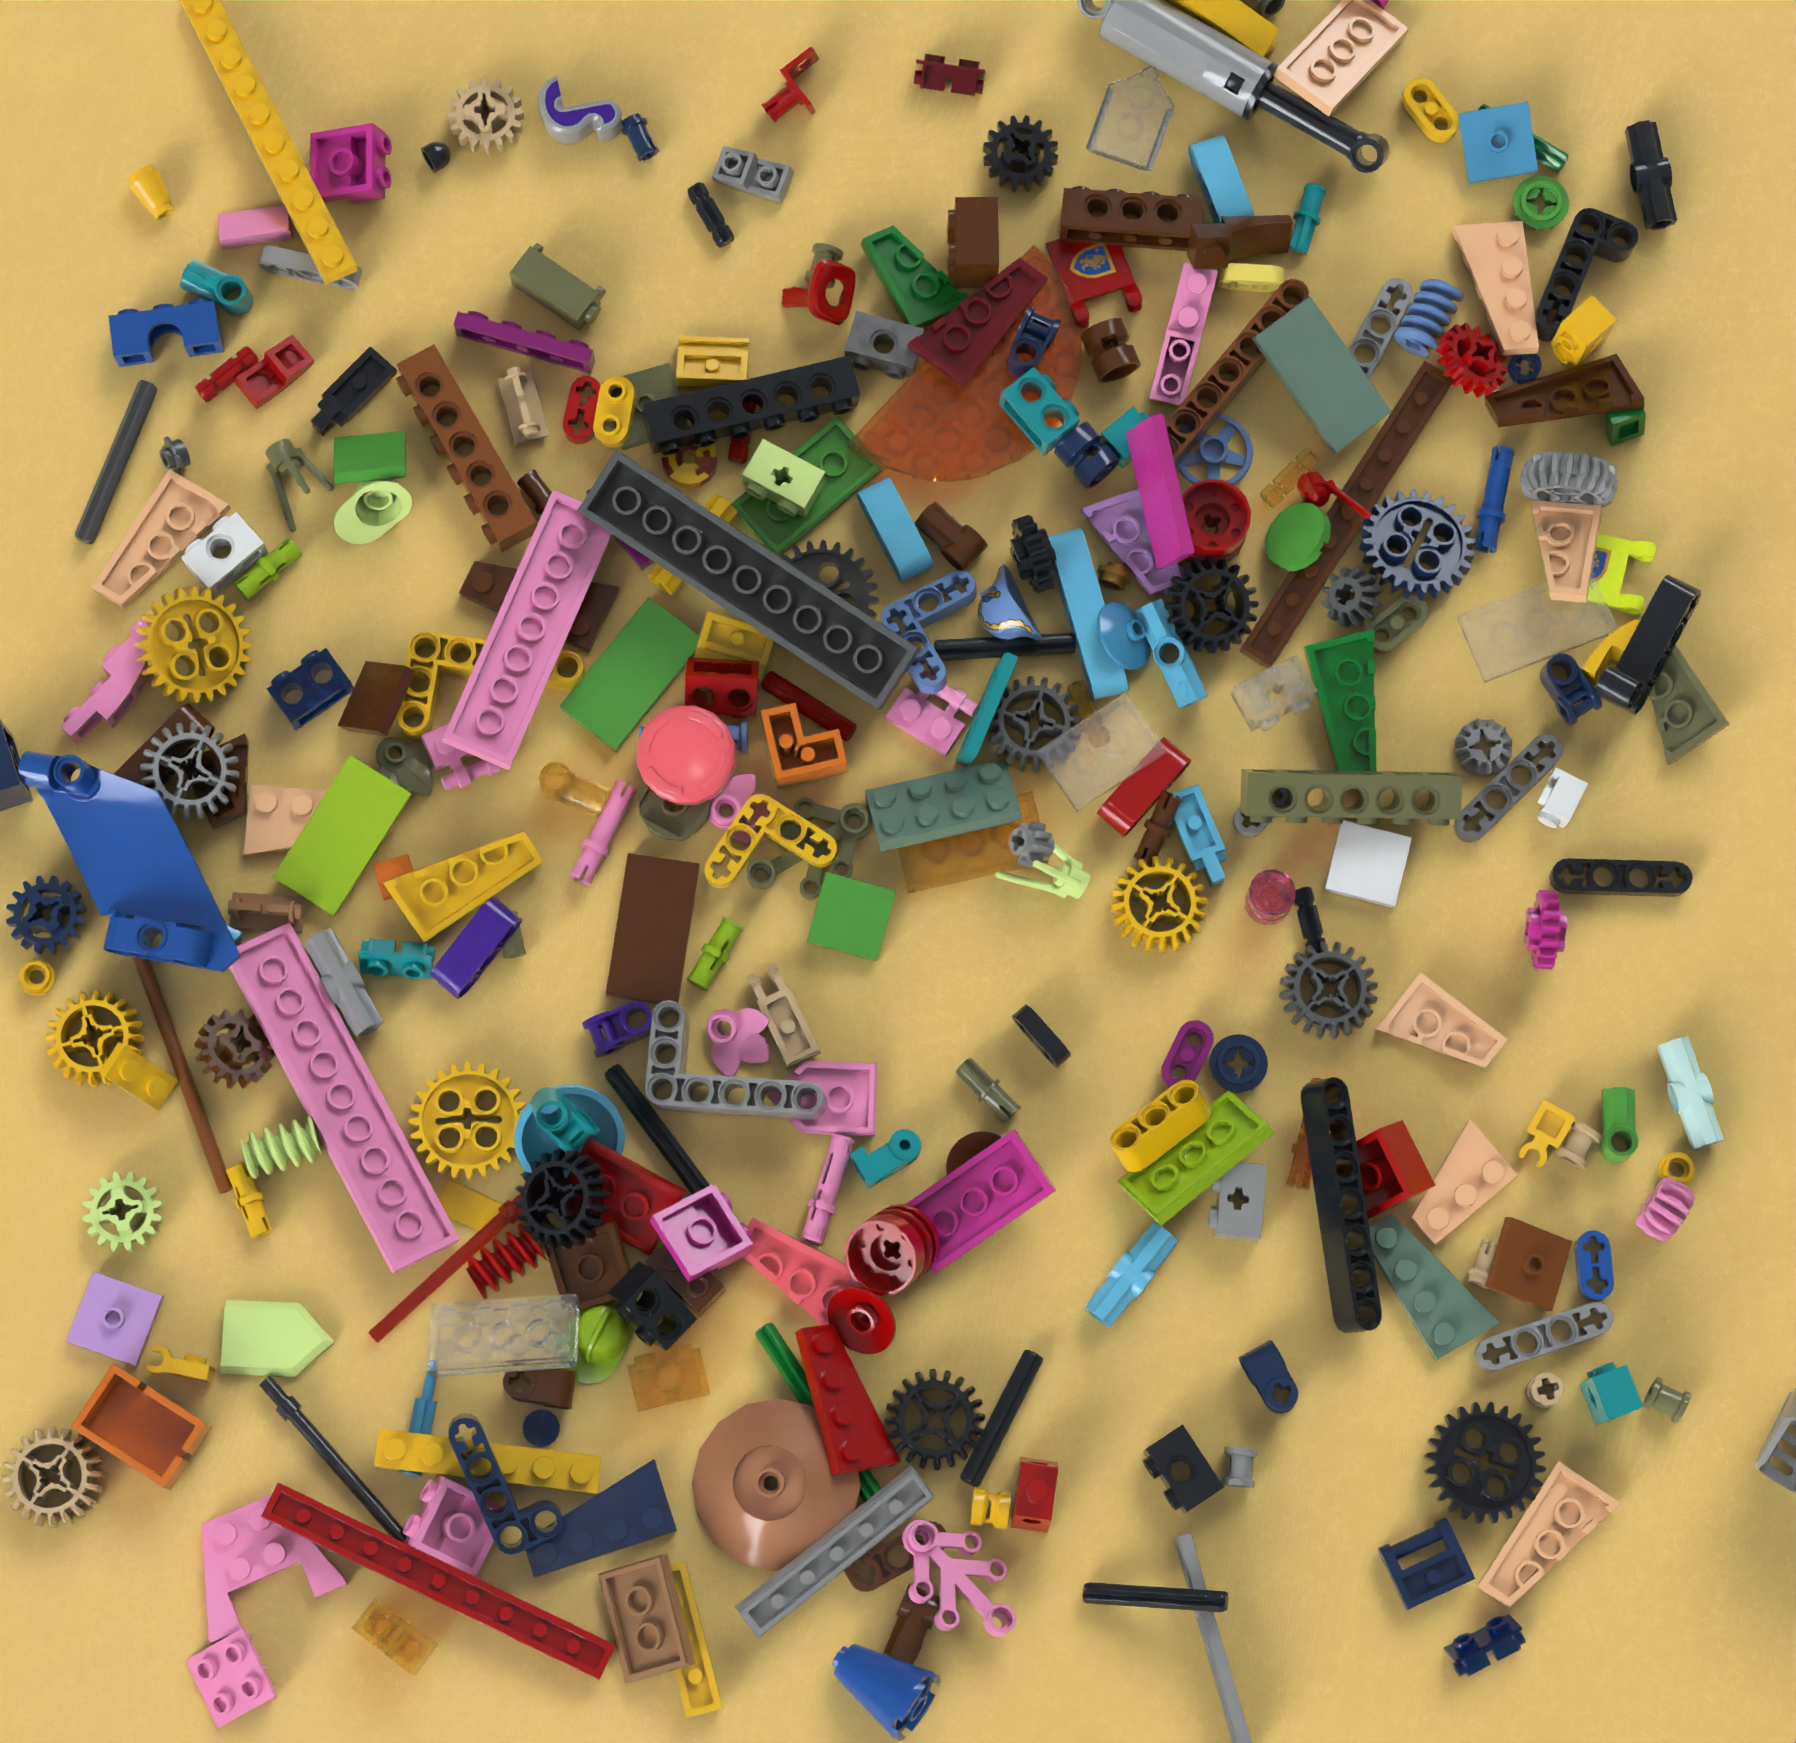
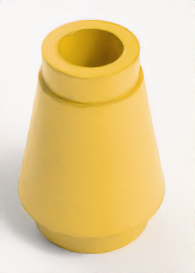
[128,165,174,220]

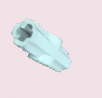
[1657,1036,1724,1151]

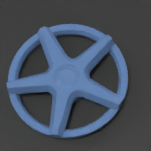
[1177,414,1253,485]

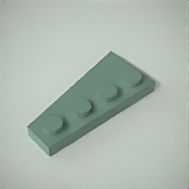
[1369,1214,1500,1361]

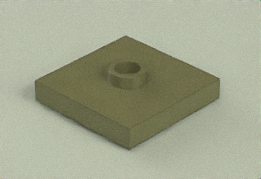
[602,363,690,451]

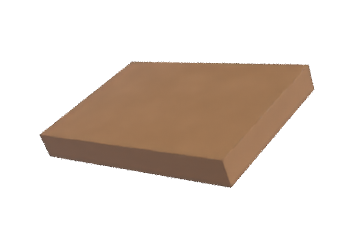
[598,1554,695,1684]

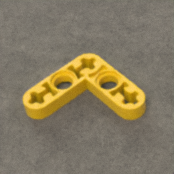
[704,794,837,888]

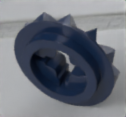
[1209,1034,1268,1093]

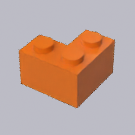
[760,703,847,789]

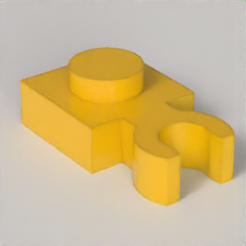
[1519,1099,1576,1168]

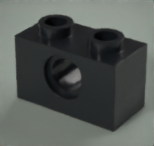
[1142,1424,1224,1514]

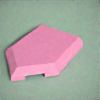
[766,1061,877,1136]

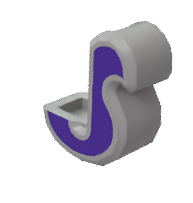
[539,76,623,144]

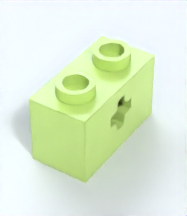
[742,439,826,518]

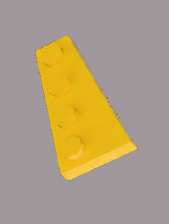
[382,831,544,943]

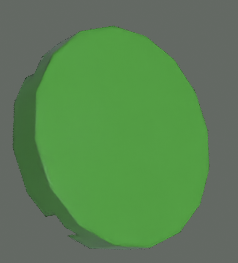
[1265,502,1331,571]

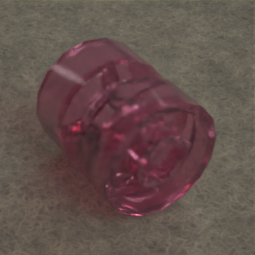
[1244,869,1296,925]

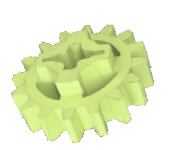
[82,1172,164,1252]

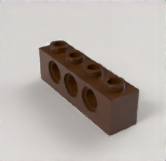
[1059,186,1204,251]

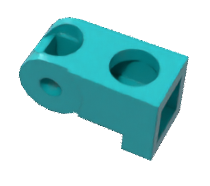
[849,1129,921,1190]

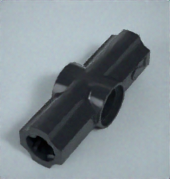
[1625,120,1677,230]

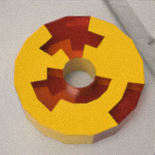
[661,444,718,488]

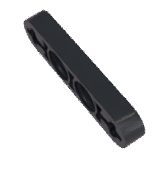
[1549,858,1693,897]

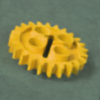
[134,586,253,704]
[408,1061,526,1181]

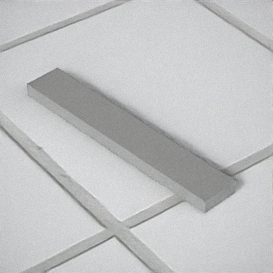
[735,1466,935,1638]
[1174,1533,1252,1743]

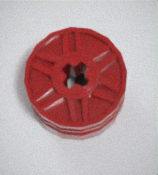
[1182,479,1251,564]
[844,1204,940,1296]

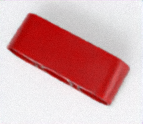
[1097,737,1192,837]

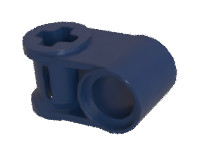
[1007,306,1062,378]
[1540,653,1602,726]
[1238,1340,1298,1414]

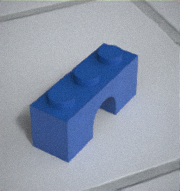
[108,299,224,367]

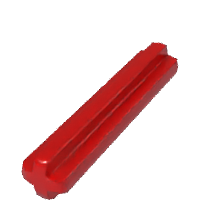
[761,671,857,741]

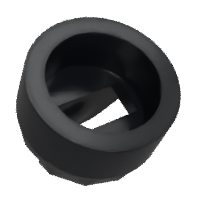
[421,142,450,173]

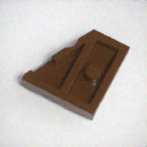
[182,733,249,830]

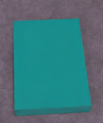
[956,652,1018,767]

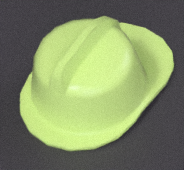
[334,478,413,544]

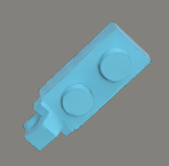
[1173,784,1226,887]

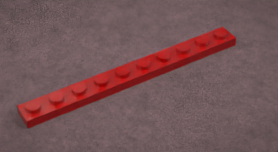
[261,1482,616,1680]

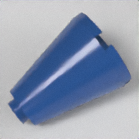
[832,1644,940,1741]

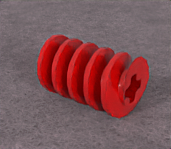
[466,1223,548,1300]

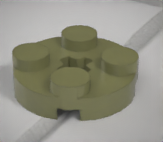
[638,782,710,841]

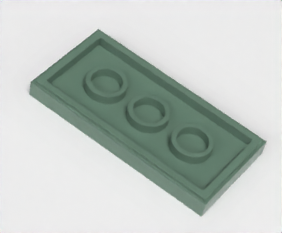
[1252,296,1392,454]

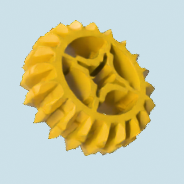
[1110,856,1208,954]
[45,989,146,1089]

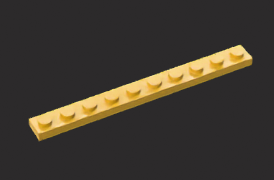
[180,0,358,285]

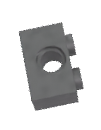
[845,311,924,380]

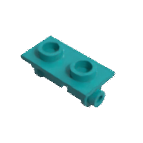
[358,938,435,979]

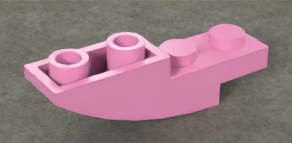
[1149,262,1218,406]
[61,620,150,745]

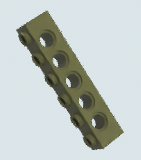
[1240,769,1463,826]

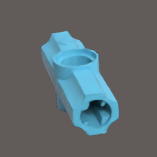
[1134,598,1208,709]
[1085,1222,1178,1328]

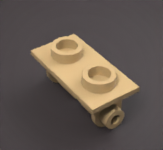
[497,367,550,445]

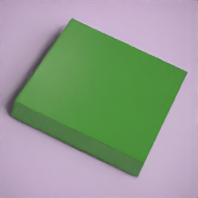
[333,431,407,484]
[807,872,896,961]

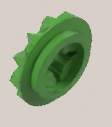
[1512,176,1569,231]

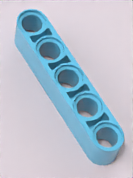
[1048,528,1128,701]

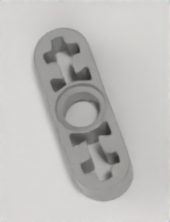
[259,246,362,290]

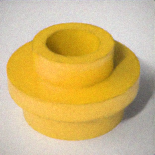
[18,959,56,996]
[1658,1152,1695,1186]

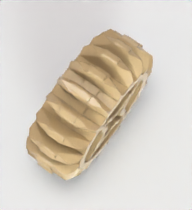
[1,1426,105,1528]

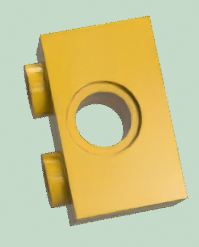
[1550,295,1617,368]

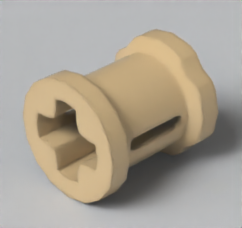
[1556,1121,1602,1170]
[1526,1372,1565,1408]

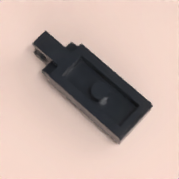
[311,346,397,436]

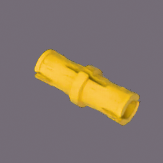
[226,1162,274,1239]

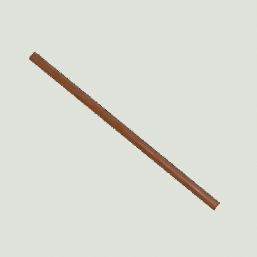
[133,957,233,1194]

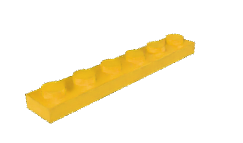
[374,1429,602,1494]

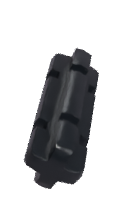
[687,182,734,247]
[1292,887,1326,954]

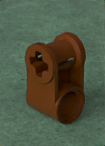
[503,1365,577,1409]

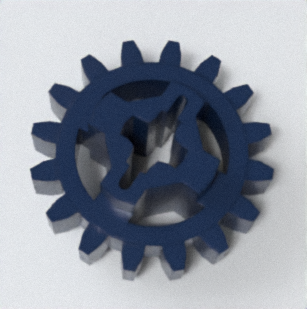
[6,875,87,955]

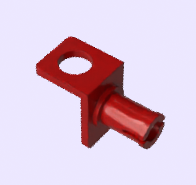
[761,47,819,123]

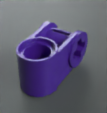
[582,1001,652,1058]

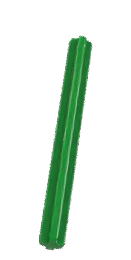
[755,1323,882,1502]

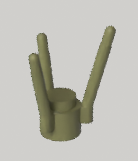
[265,439,334,532]

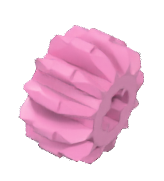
[1636,1177,1694,1241]

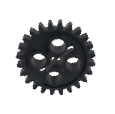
[781,540,879,618]
[1424,1402,1546,1524]

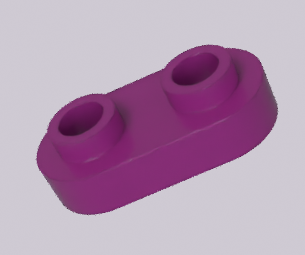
[1161,1020,1214,1088]

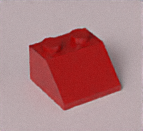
[1335,1120,1436,1220]

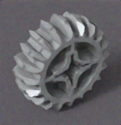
[1520,451,1618,508]
[140,722,240,820]

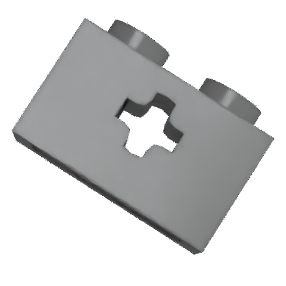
[1208,1162,1267,1242]

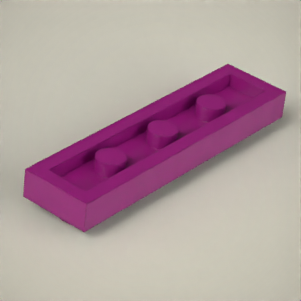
[454,311,595,374]

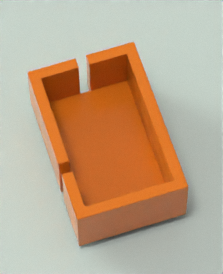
[71,1364,212,1490]

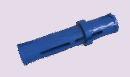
[1474,446,1515,553]

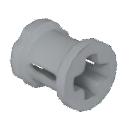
[1222,1447,1258,1488]

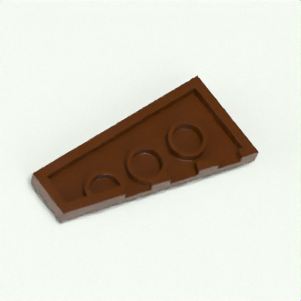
[1485,354,1644,428]
[459,561,619,653]

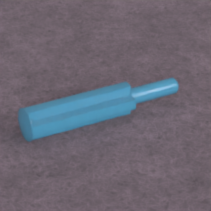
[400,1362,439,1477]

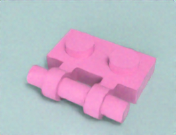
[885,671,979,757]
[421,724,502,791]

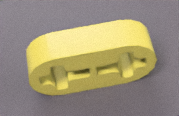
[1217,263,1285,292]

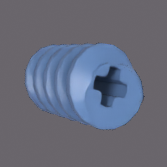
[1394,279,1464,358]

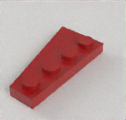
[795,1324,901,1476]

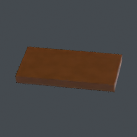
[606,853,700,1004]

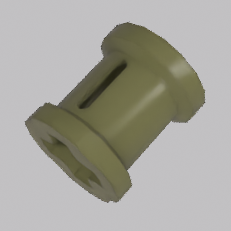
[805,243,844,288]
[1643,1377,1691,1423]

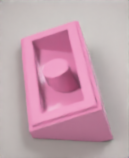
[218,205,293,249]

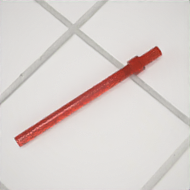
[368,1193,523,1343]

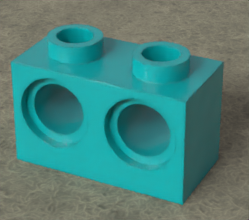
[998,367,1080,456]

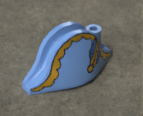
[978,564,1042,640]

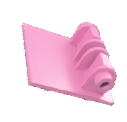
[186,1628,277,1728]

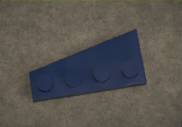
[526,1459,677,1578]

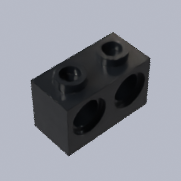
[608,1261,697,1351]

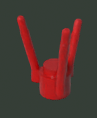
[1297,471,1371,547]

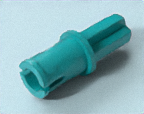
[1289,183,1326,254]

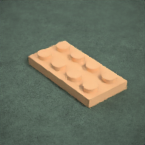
[1274,0,1409,117]

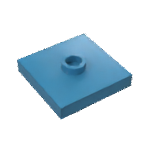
[1458,101,1538,184]

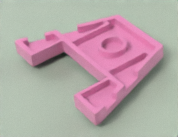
[202,1494,348,1644]

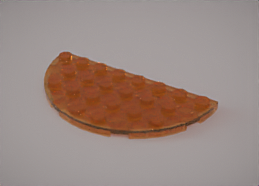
[848,245,1082,482]

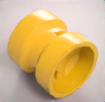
[970,1487,1011,1529]

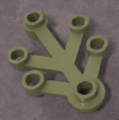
[746,798,872,900]

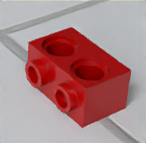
[685,657,759,718]

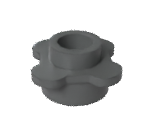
[159,436,190,475]

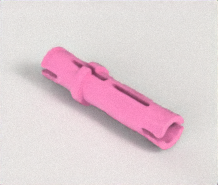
[569,780,637,886]
[800,1134,855,1246]

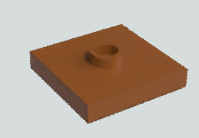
[1485,1217,1572,1311]

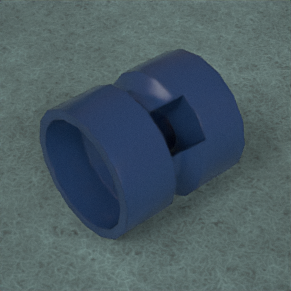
[1054,422,1121,489]

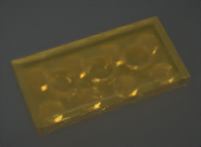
[897,791,1049,893]

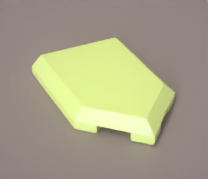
[220,1300,335,1378]

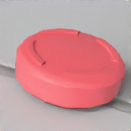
[637,706,736,805]

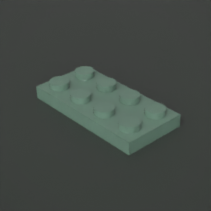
[865,759,1022,852]

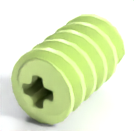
[241,1116,323,1179]

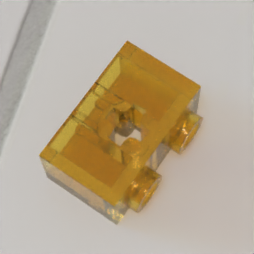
[351,1598,438,1675]

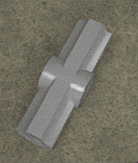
[304,928,384,1038]

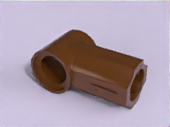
[915,501,988,571]
[884,1584,940,1665]

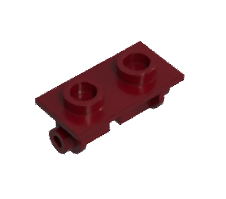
[913,54,986,97]

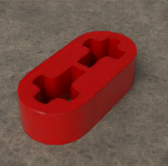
[563,376,601,444]

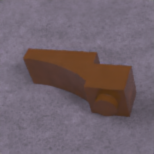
[1187,215,1293,269]

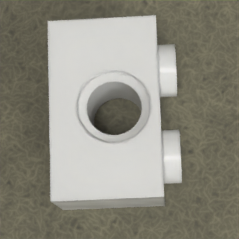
[181,512,269,598]

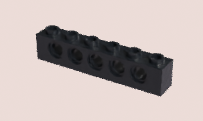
[642,356,860,455]

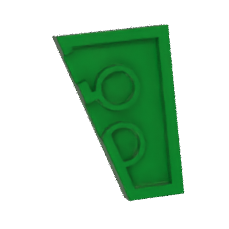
[861,225,969,328]

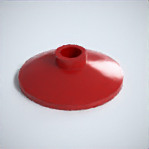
[827,1286,896,1354]

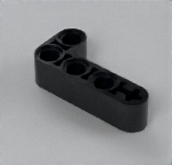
[1535,208,1638,342]
[1595,575,1701,715]

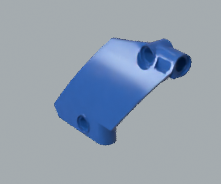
[18,751,241,972]

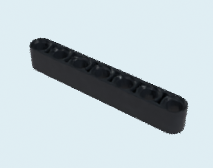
[1301,1077,1382,1333]

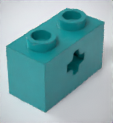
[1579,1362,1643,1425]

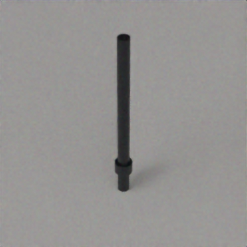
[259,1376,412,1547]

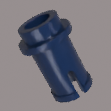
[621,113,659,161]

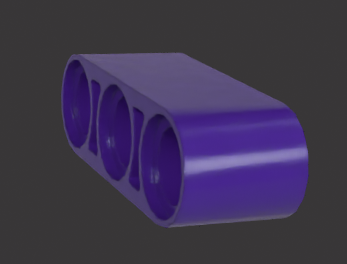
[430,896,522,999]

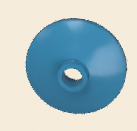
[1097,602,1151,670]

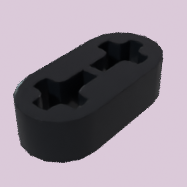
[1012,1004,1071,1068]

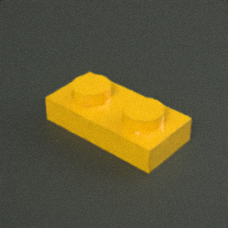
[99,1042,178,1111]

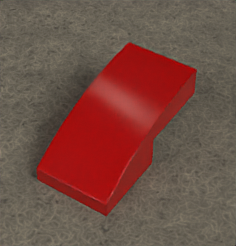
[235,334,314,409]

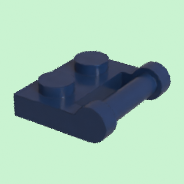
[1378,1517,1475,1610]

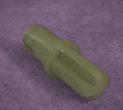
[956,1058,1021,1123]

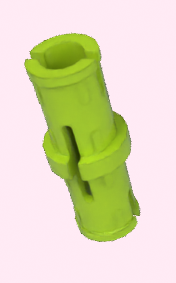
[233,538,302,601]
[687,917,743,991]

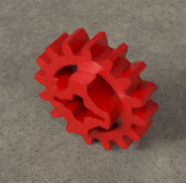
[1436,323,1508,398]

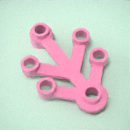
[902,1520,1016,1637]

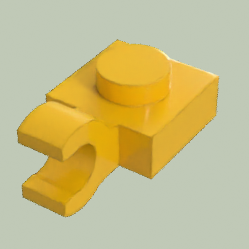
[146,1345,215,1383]

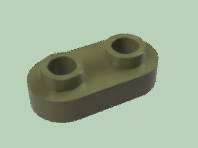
[1365,594,1428,654]

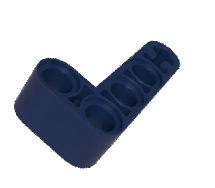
[448,1413,563,1555]

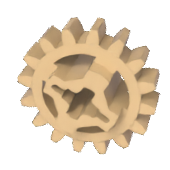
[448,77,525,155]

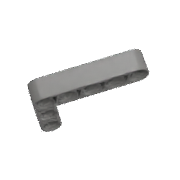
[645,1000,828,1120]

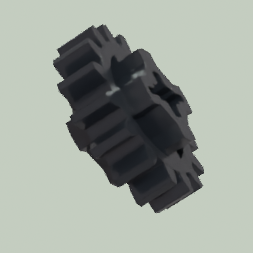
[983,115,1058,192]
[1010,515,1057,594]

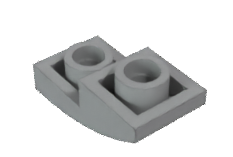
[712,146,794,203]

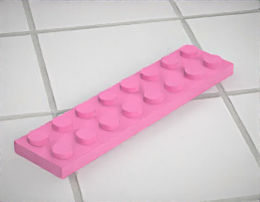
[442,490,612,770]

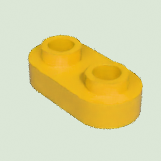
[1402,78,1459,143]
[593,376,637,448]

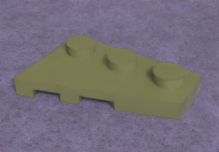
[1649,645,1730,765]

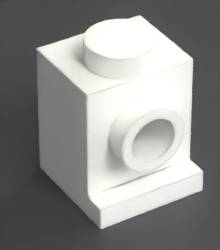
[1537,767,1588,829]

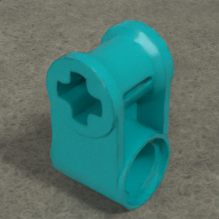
[531,1087,600,1152]

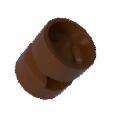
[1080,318,1141,383]

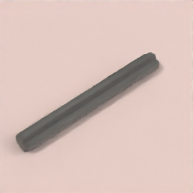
[75,380,157,544]

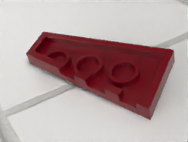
[907,257,1048,389]

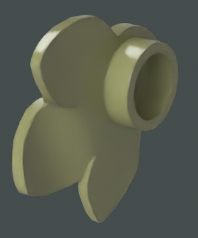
[376,737,434,797]

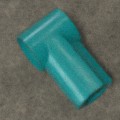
[180,260,253,316]

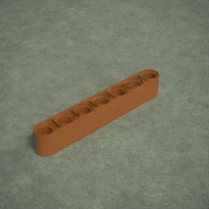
[1165,279,1309,468]

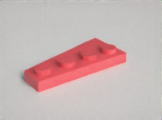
[743,1217,861,1351]

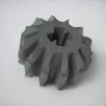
[1321,567,1383,627]

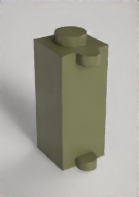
[510,243,606,331]

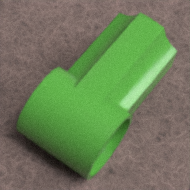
[1599,1087,1639,1164]

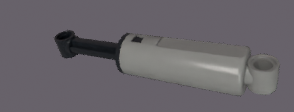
[1078,0,1390,173]

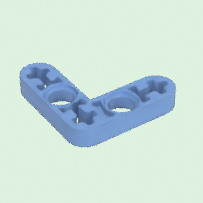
[881,570,977,694]

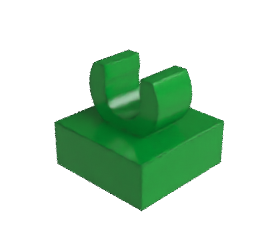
[1606,408,1646,446]

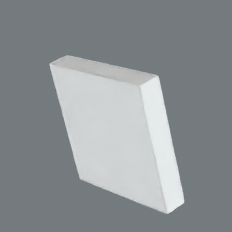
[1324,820,1412,908]

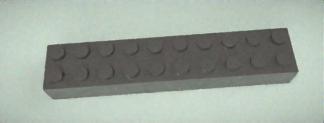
[577,450,921,710]

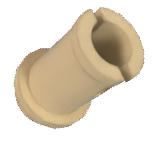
[1467,1239,1498,1289]

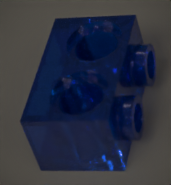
[267,648,354,731]

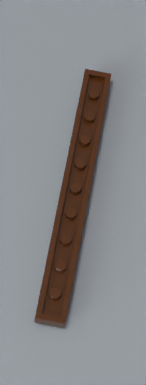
[1239,361,1454,670]

